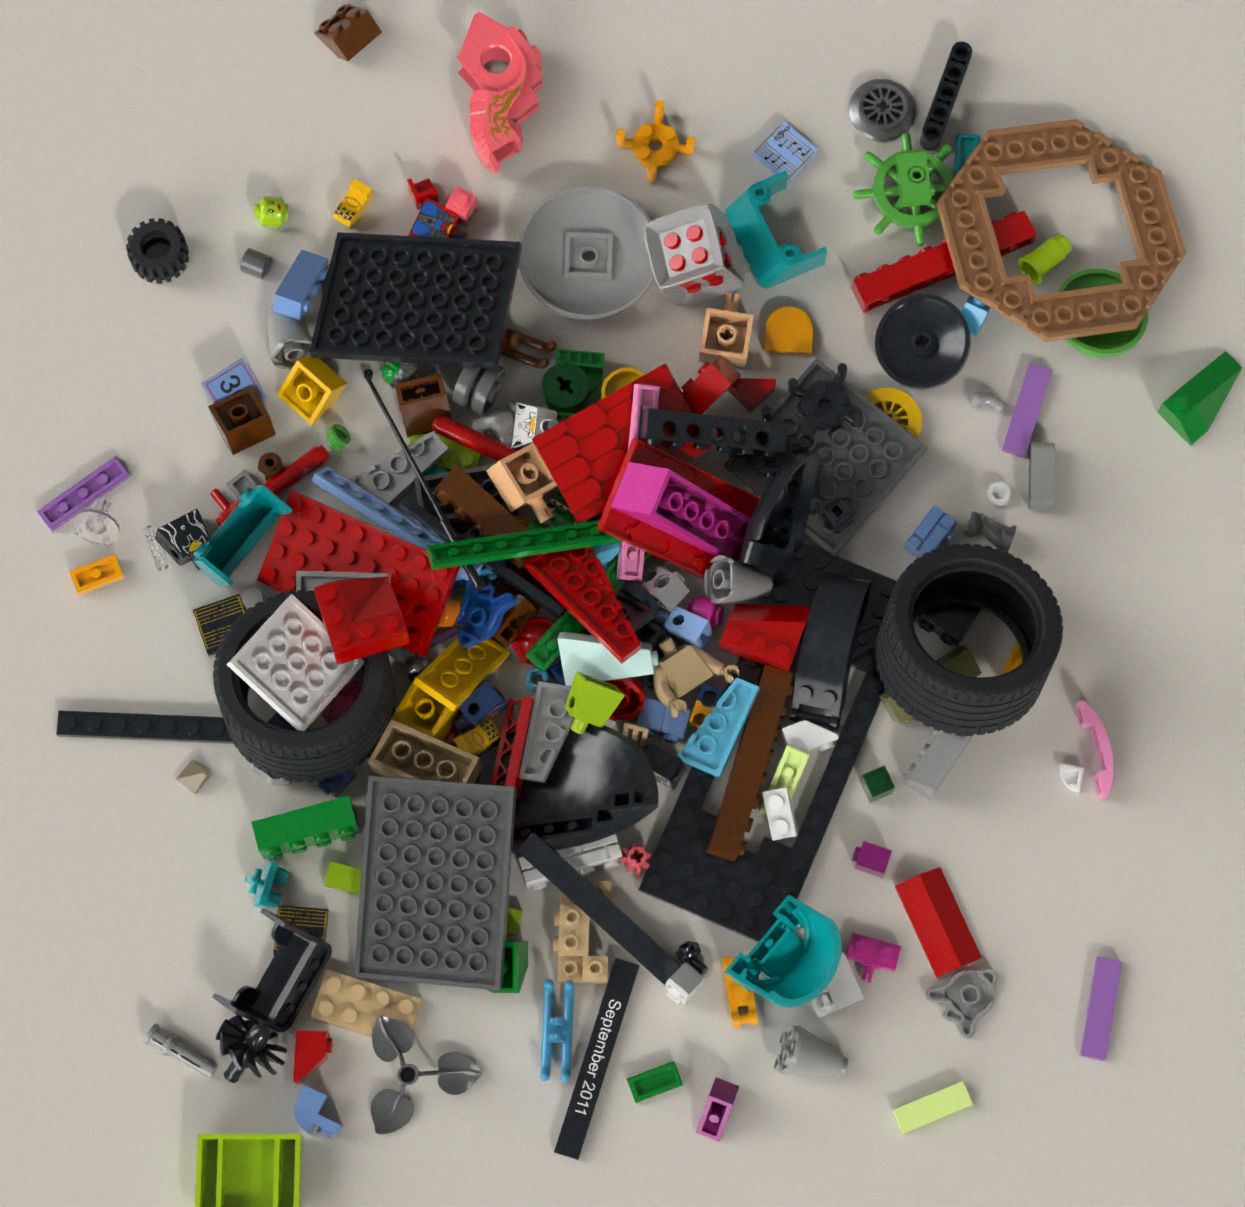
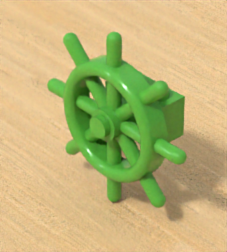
[853,133,953,246]

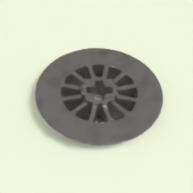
[849,79,916,141]

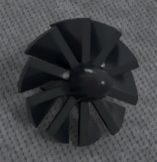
[216,1015,287,1083]

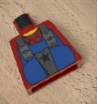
[408,197,468,239]

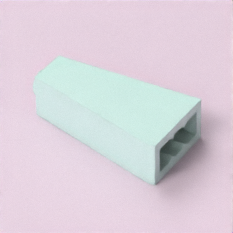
[557,632,659,686]

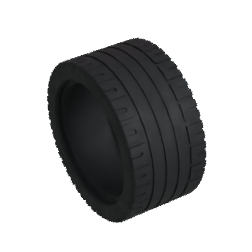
[875,544,1063,736]
[213,590,396,783]

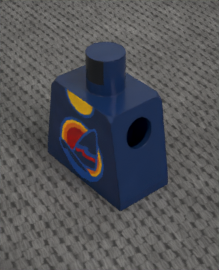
[453,681,508,733]

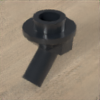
[676,941,708,975]

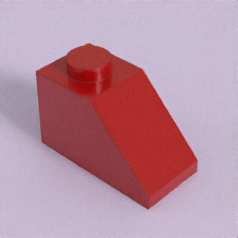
[293,1030,333,1084]

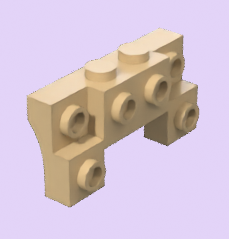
[553,881,611,984]

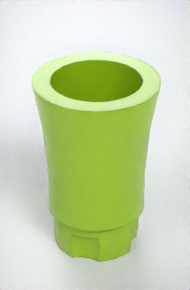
[1018,233,1072,285]

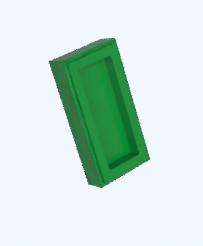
[627,1061,683,1103]

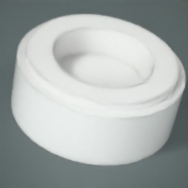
[986,481,1011,507]

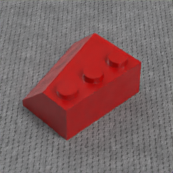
[719,604,811,672]

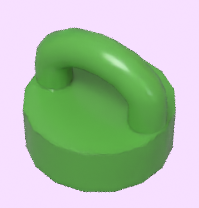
[326,424,351,451]

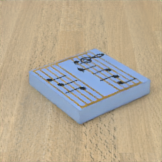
[752,120,818,184]

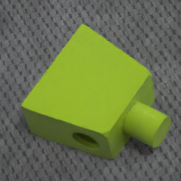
[565,671,625,735]

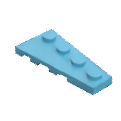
[676,677,760,779]

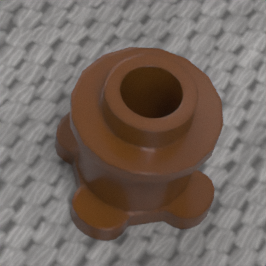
[258,452,286,482]

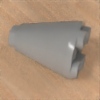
[774,1025,848,1077]

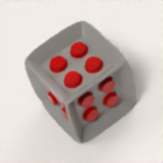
[644,204,744,306]

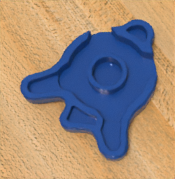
[456,579,516,648]

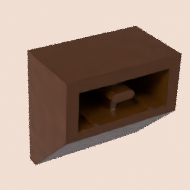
[314,4,382,61]
[394,373,452,438]

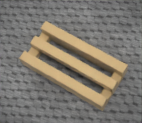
[622,723,649,747]

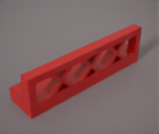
[491,697,534,799]

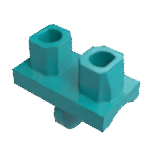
[244,861,289,908]

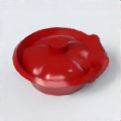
[511,617,560,667]

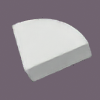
[1059,762,1085,793]

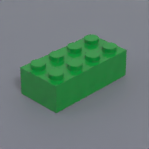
[251,795,360,861]

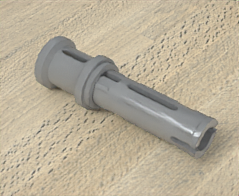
[143,1023,218,1079]

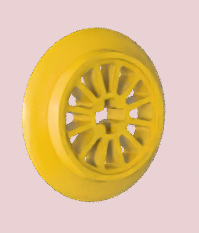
[864,387,922,439]

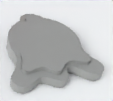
[925,969,997,1039]

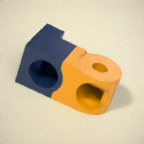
[688,682,724,729]

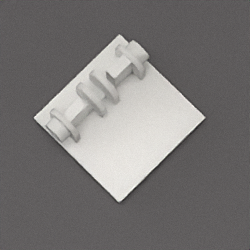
[811,953,864,1018]

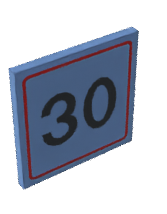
[202,358,267,403]

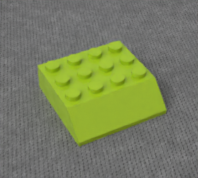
[195,1134,304,1207]

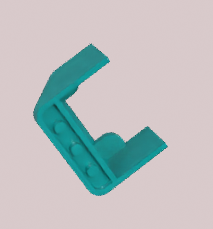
[725,170,827,288]
[193,485,292,587]

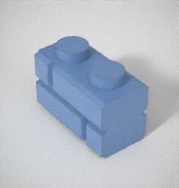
[904,506,957,558]

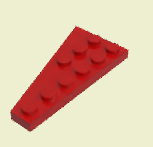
[524,547,641,664]

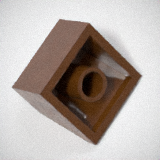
[208,386,276,455]

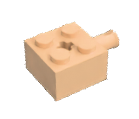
[698,292,754,369]
[486,443,557,524]

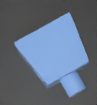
[655,606,714,651]

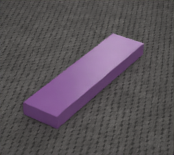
[1001,363,1052,458]
[37,456,131,532]
[1079,956,1122,1061]

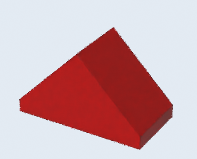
[727,378,776,413]

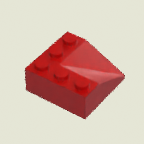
[313,576,410,665]

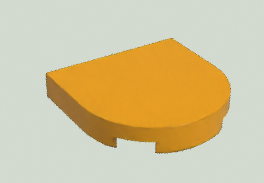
[764,306,813,355]

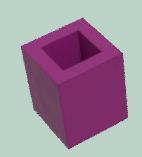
[852,841,892,878]

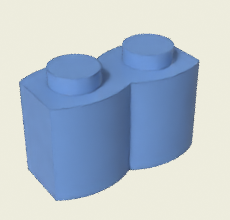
[636,698,691,744]

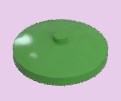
[1058,269,1148,358]

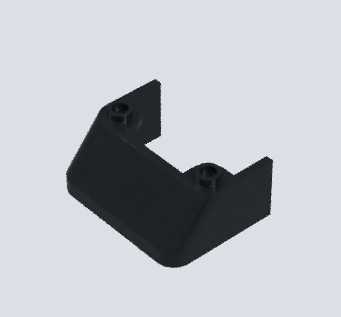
[212,908,332,1033]

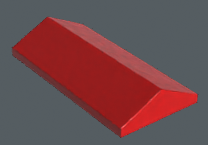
[895,867,982,978]

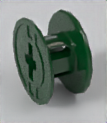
[541,362,589,414]

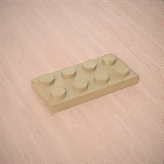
[311,969,423,1037]

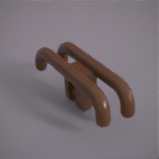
[501,327,557,369]

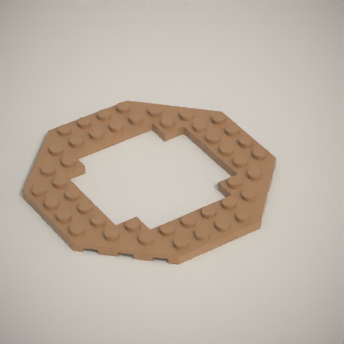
[936,119,1186,342]

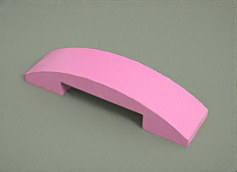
[1075,700,1114,800]

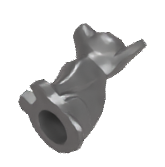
[963,511,1017,553]
[387,647,429,683]

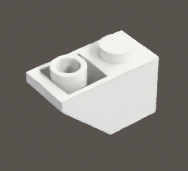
[780,720,839,756]
[665,962,705,1005]

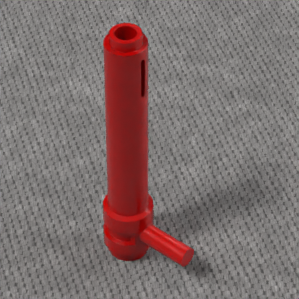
[432,415,518,462]
[210,445,330,526]

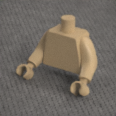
[653,637,740,718]

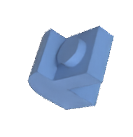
[294,1085,343,1138]

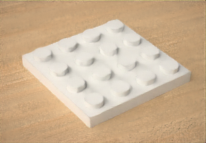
[227,594,364,731]

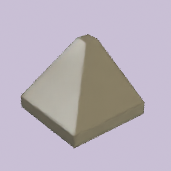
[176,760,211,794]

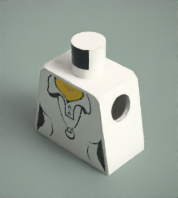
[512,403,559,449]

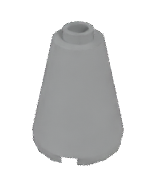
[267,303,312,369]
[704,555,773,604]

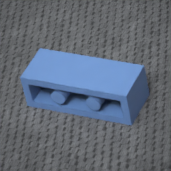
[273,249,329,320]

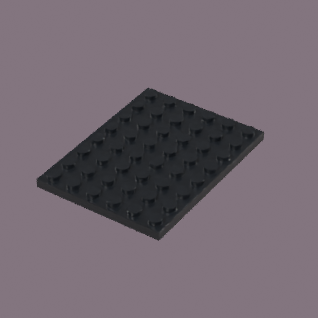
[309,232,522,369]

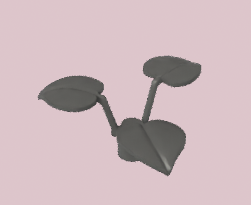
[371,1016,482,1134]

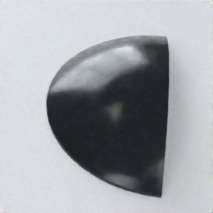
[474,723,659,853]

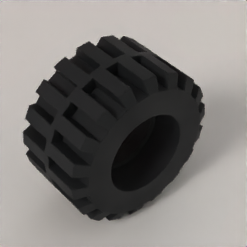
[126,218,189,284]

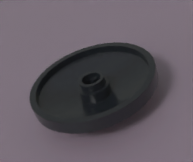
[875,294,971,390]

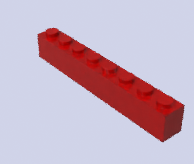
[851,210,1037,313]

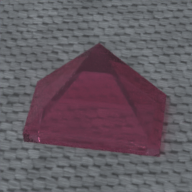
[320,681,362,725]

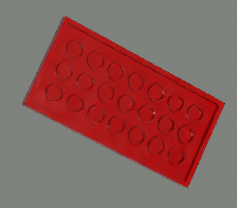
[256,490,461,656]

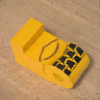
[333,178,374,228]
[453,719,501,756]

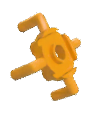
[616,100,696,183]

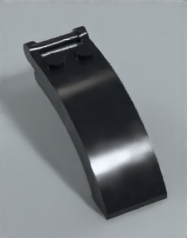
[789,572,871,730]

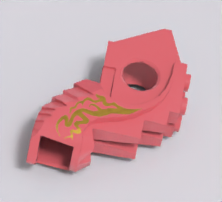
[456,12,543,174]

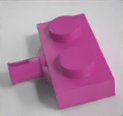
[846,933,901,983]

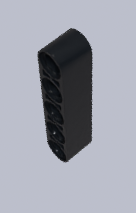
[920,41,973,151]

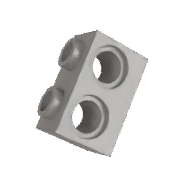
[633,563,690,612]

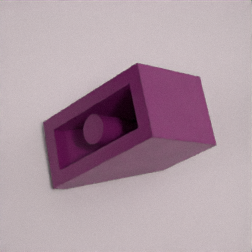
[696,1077,739,1142]

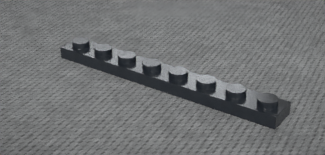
[56,710,234,744]

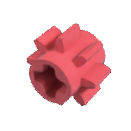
[619,842,651,875]

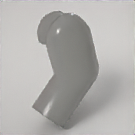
[969,392,1006,413]

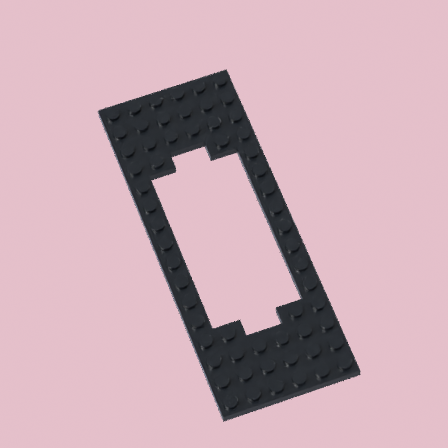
[638,542,916,942]

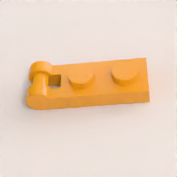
[722,954,758,1028]

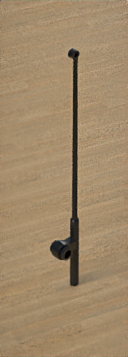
[363,369,485,591]

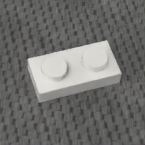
[762,786,798,841]

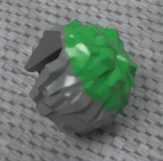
[380,362,419,389]

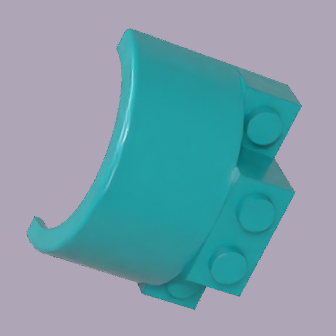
[724,895,842,1008]

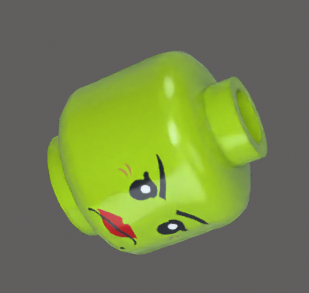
[254,196,288,228]

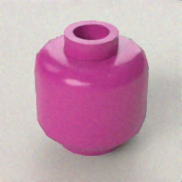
[687,596,724,630]

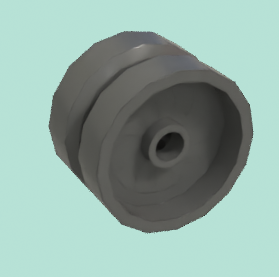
[452,365,506,416]

